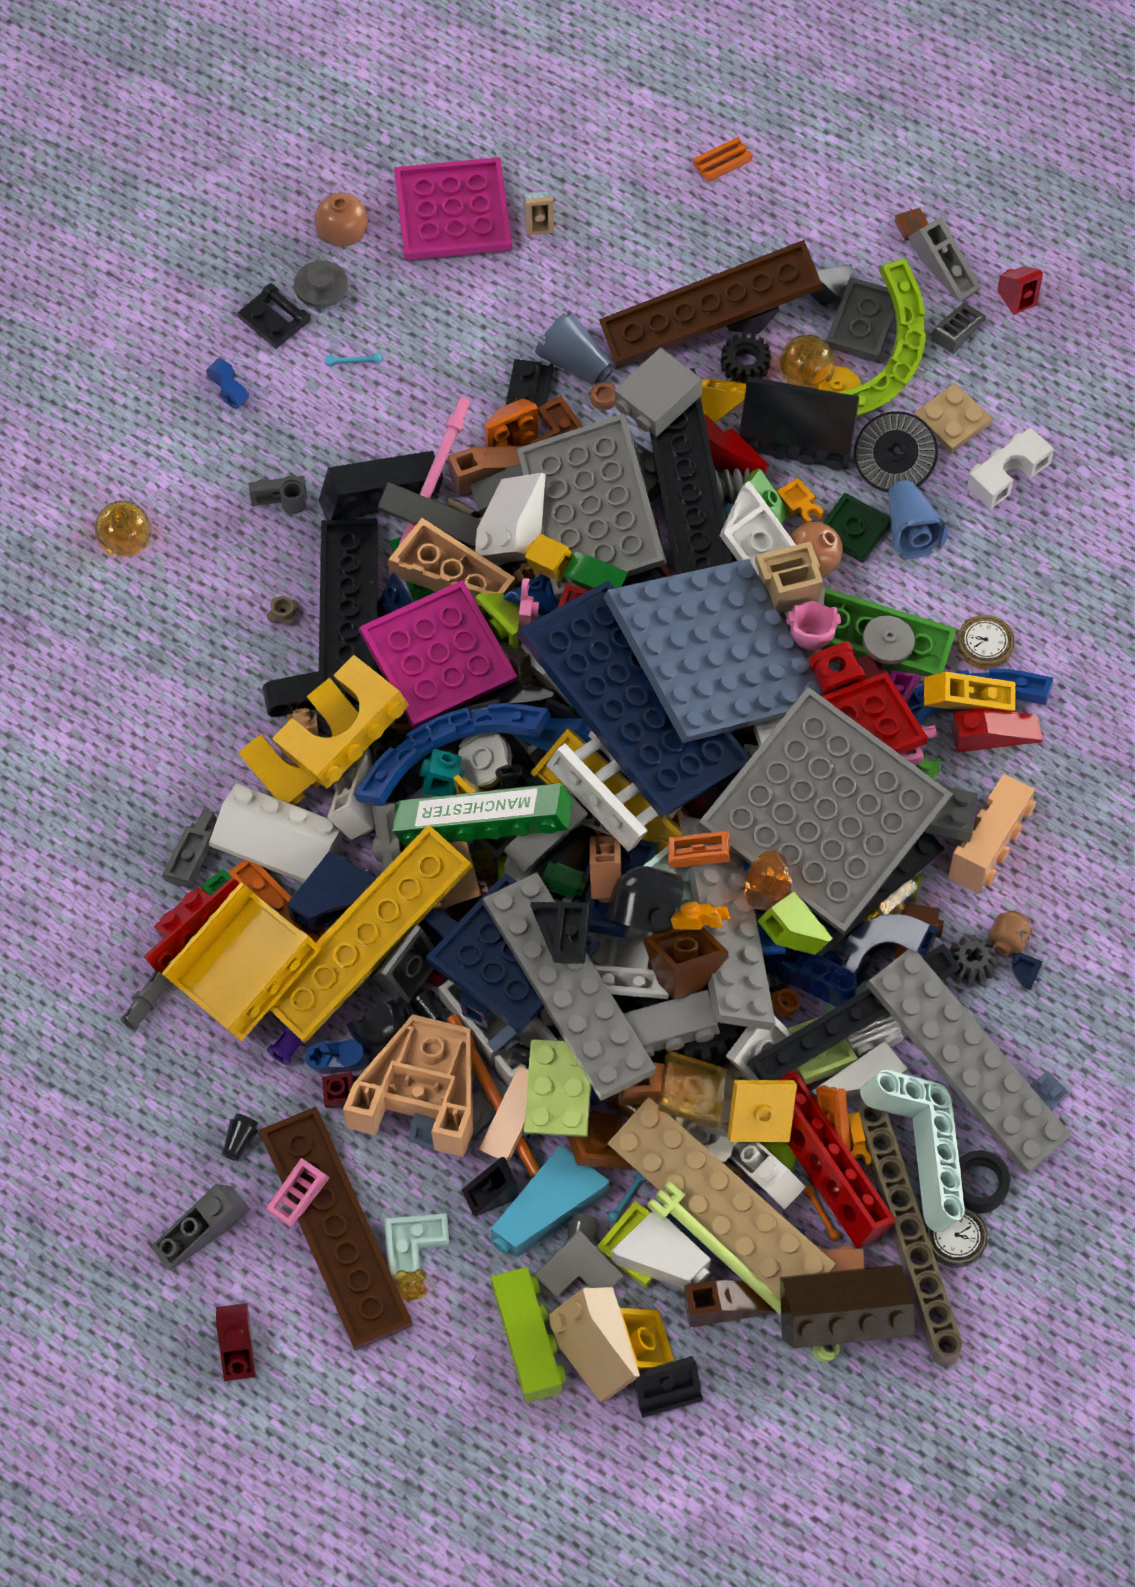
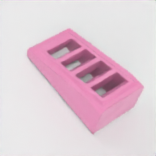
[265,1158,330,1227]

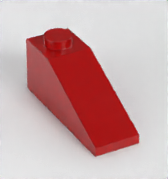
[951,708,1043,753]

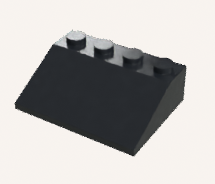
[739,376,859,470]

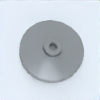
[862,616,915,664]

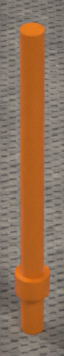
[447,1014,541,1178]

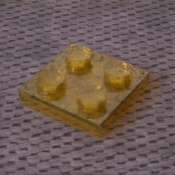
[658,1051,727,1128]

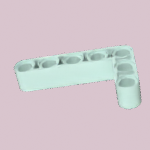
[860,1070,965,1232]

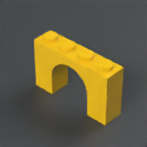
[272,655,409,789]
[238,677,359,806]

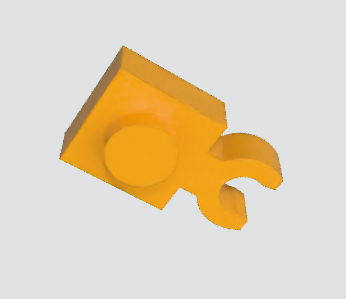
[776,478,823,524]
[670,901,730,930]

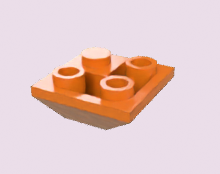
[485,398,538,447]

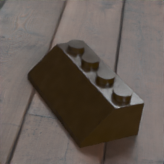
[779,1264,915,1348]

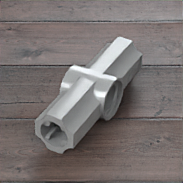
[372,801,406,872]

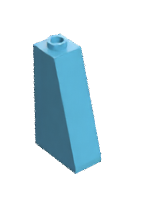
[491,1145,610,1257]

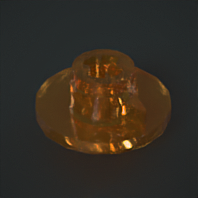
[745,851,792,910]

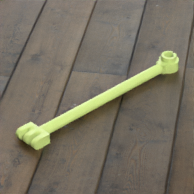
[647,1181,840,1362]

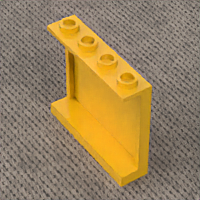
[162,882,321,1042]

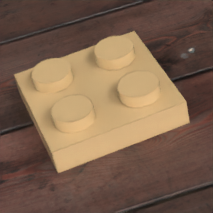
[914,383,993,454]

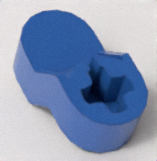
[206,358,249,409]
[305,1039,371,1074]

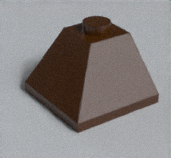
[643,927,729,1000]

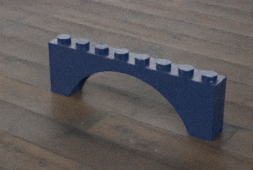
[287,852,498,1029]

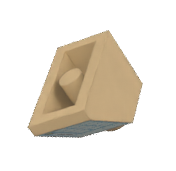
[523,191,554,235]

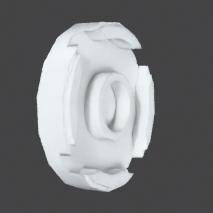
[458,733,512,789]

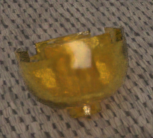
[780,334,835,389]
[95,500,152,557]

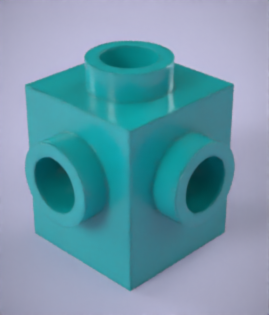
[420,748,465,797]

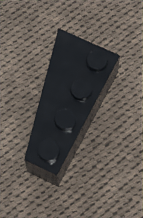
[319,450,444,520]

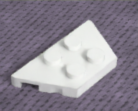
[719,481,796,581]

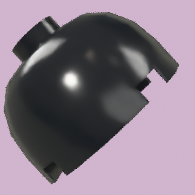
[346,997,409,1051]

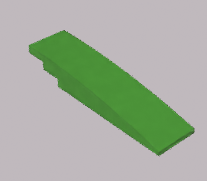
[761,581,957,676]

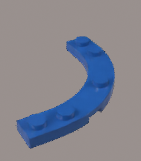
[907,668,1054,725]
[354,703,551,806]

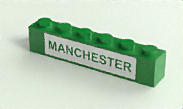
[392,783,573,847]

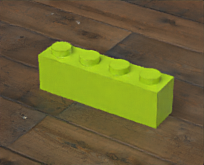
[491,1266,566,1404]

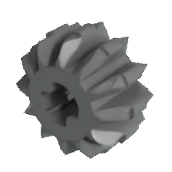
[950,935,999,988]

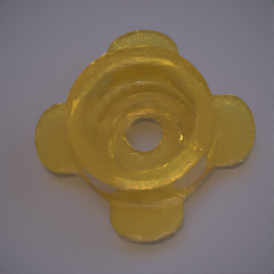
[395,1269,427,1300]

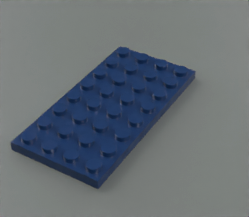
[517,580,750,819]

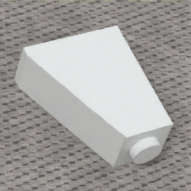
[611,1211,711,1289]

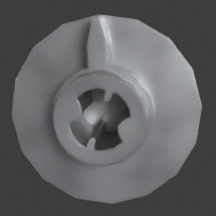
[294,260,348,308]

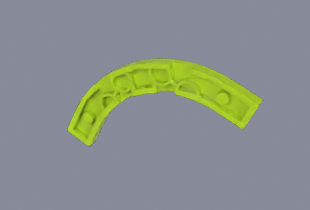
[841,258,926,418]

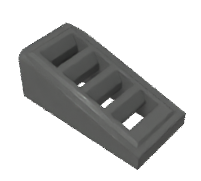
[931,302,986,354]

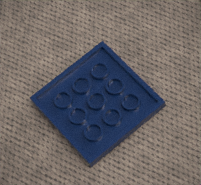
[426,873,600,1034]

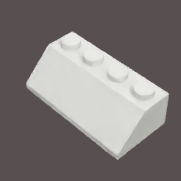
[209,783,343,883]

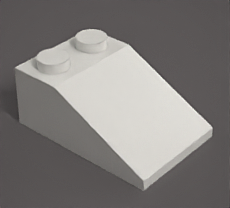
[475,473,546,563]

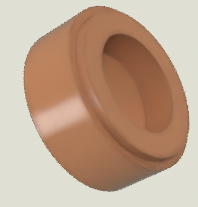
[590,382,616,410]

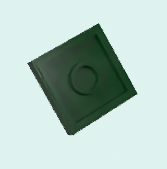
[823,493,891,563]

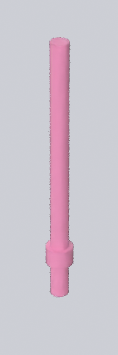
[398,397,470,547]

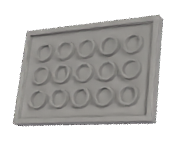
[517,413,667,600]

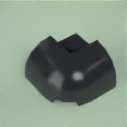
[605,866,684,933]

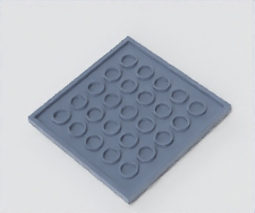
[603,559,824,743]

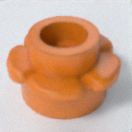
[771,988,800,1018]

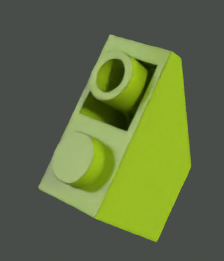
[757,891,833,955]

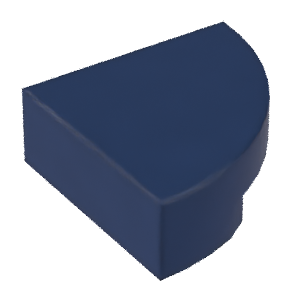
[1012,953,1043,990]

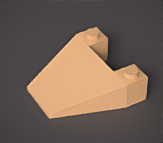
[343,1014,474,1157]

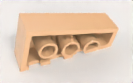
[388,518,516,602]
[948,774,1036,894]

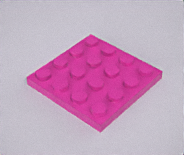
[394,157,512,260]
[359,580,518,729]

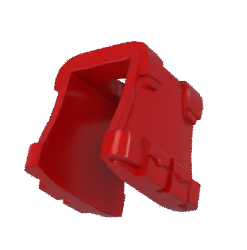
[808,642,866,695]

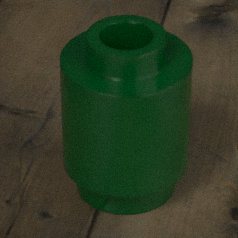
[541,861,588,900]

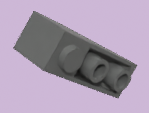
[151,1184,250,1271]

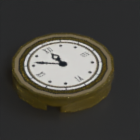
[957,615,1014,669]

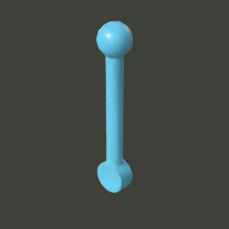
[325,353,382,367]
[608,1171,647,1223]

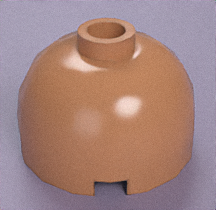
[314,192,369,247]
[789,522,843,579]

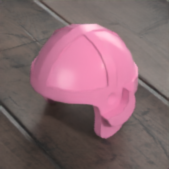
[786,601,841,651]

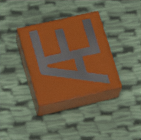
[895,208,928,241]

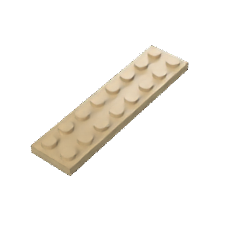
[607,1097,837,1299]

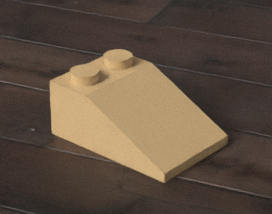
[548,1287,640,1402]

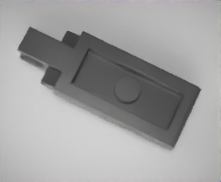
[162,809,217,888]

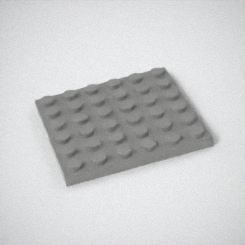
[698,687,953,934]

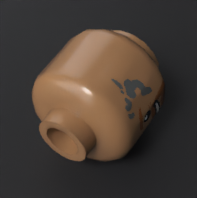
[988,910,1032,957]

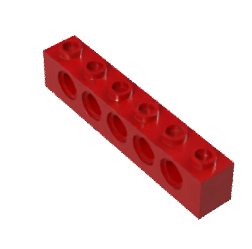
[779,1070,896,1249]

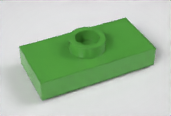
[741,468,790,525]

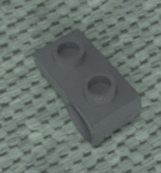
[248,475,307,514]

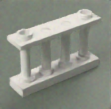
[547,731,682,852]

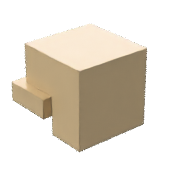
[755,541,823,613]

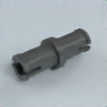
[120,971,170,1030]

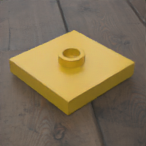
[727,1080,797,1142]

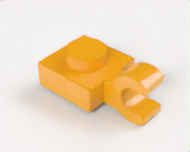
[848,1112,871,1169]

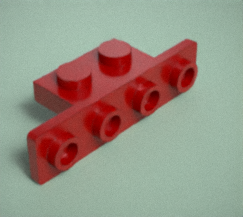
[144,878,239,973]

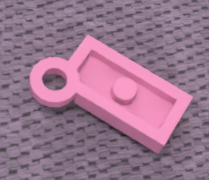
[519,578,539,644]

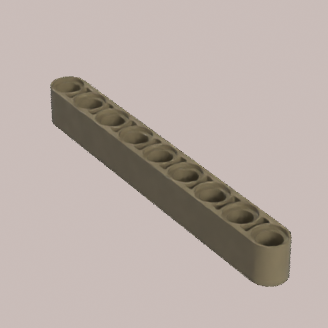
[859,1103,962,1367]

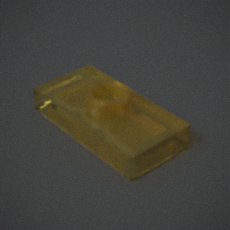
[864,879,920,922]

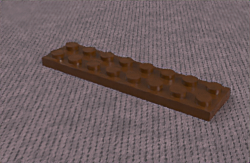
[599,240,823,368]
[259,1107,413,1351]

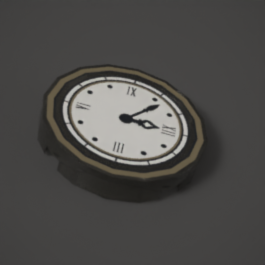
[926,1207,988,1268]

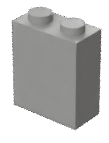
[614,347,703,437]

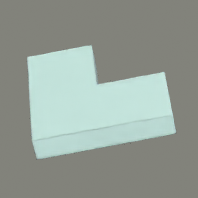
[385,1213,449,1281]

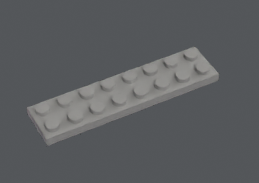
[680,816,776,1030]
[483,872,656,1101]
[866,949,1072,1174]

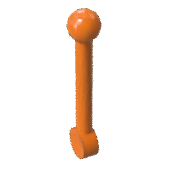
[803,1184,840,1242]

